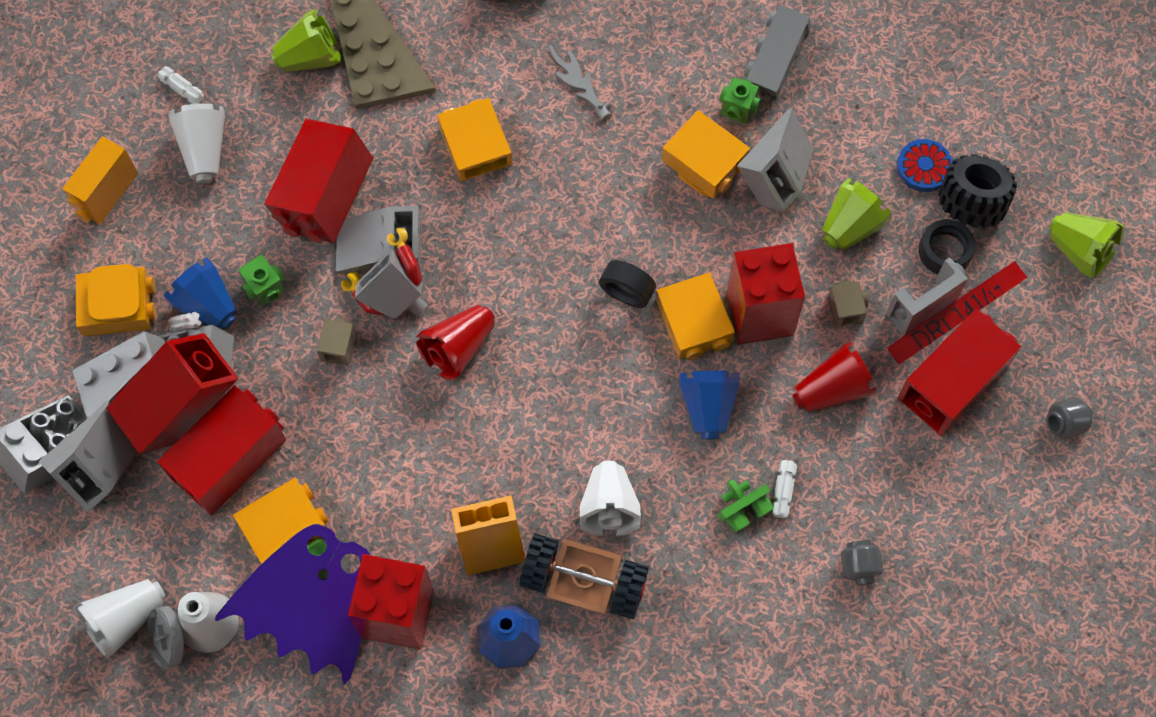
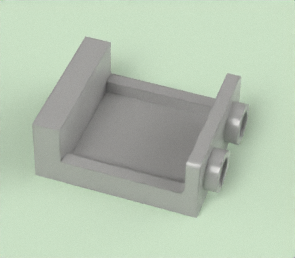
[886,257,968,336]

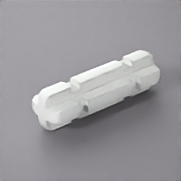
[158,66,204,104]
[168,312,202,332]
[771,460,797,518]

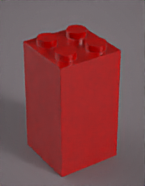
[264,118,374,243]
[726,243,805,345]
[897,309,1022,437]
[106,333,239,455]
[157,385,286,516]
[348,554,434,650]

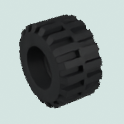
[938,154,1017,228]

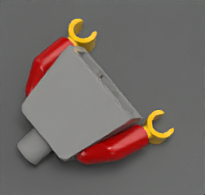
[341,228,427,319]

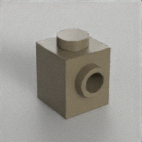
[828,281,868,327]
[317,318,357,366]

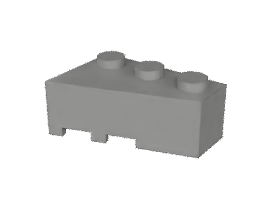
[744,5,811,97]
[73,331,165,418]

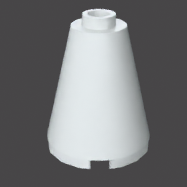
[168,104,225,184]
[74,579,165,658]
[178,592,239,653]

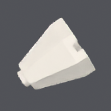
[580,460,641,536]

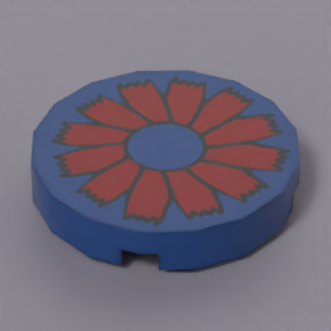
[897,139,953,192]

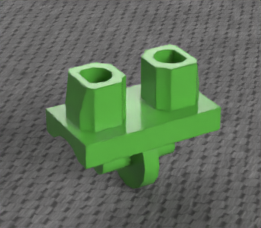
[716,479,773,533]

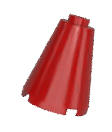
[416,305,495,380]
[792,341,878,412]

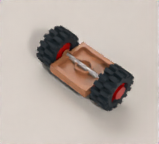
[519,533,649,620]

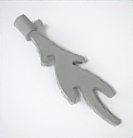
[549,45,611,121]

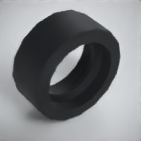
[918,219,976,275]
[599,260,656,308]

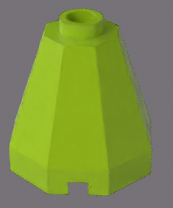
[271,9,342,72]
[822,178,892,250]
[1049,212,1125,278]

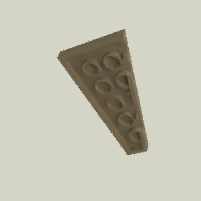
[331,0,436,109]

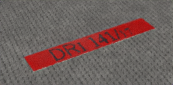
[886,261,1028,365]

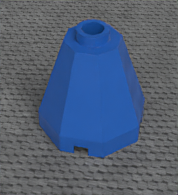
[163,258,237,330]
[679,370,740,440]
[477,604,540,669]

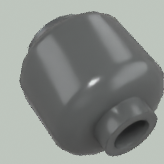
[1046,397,1092,439]
[841,540,883,586]

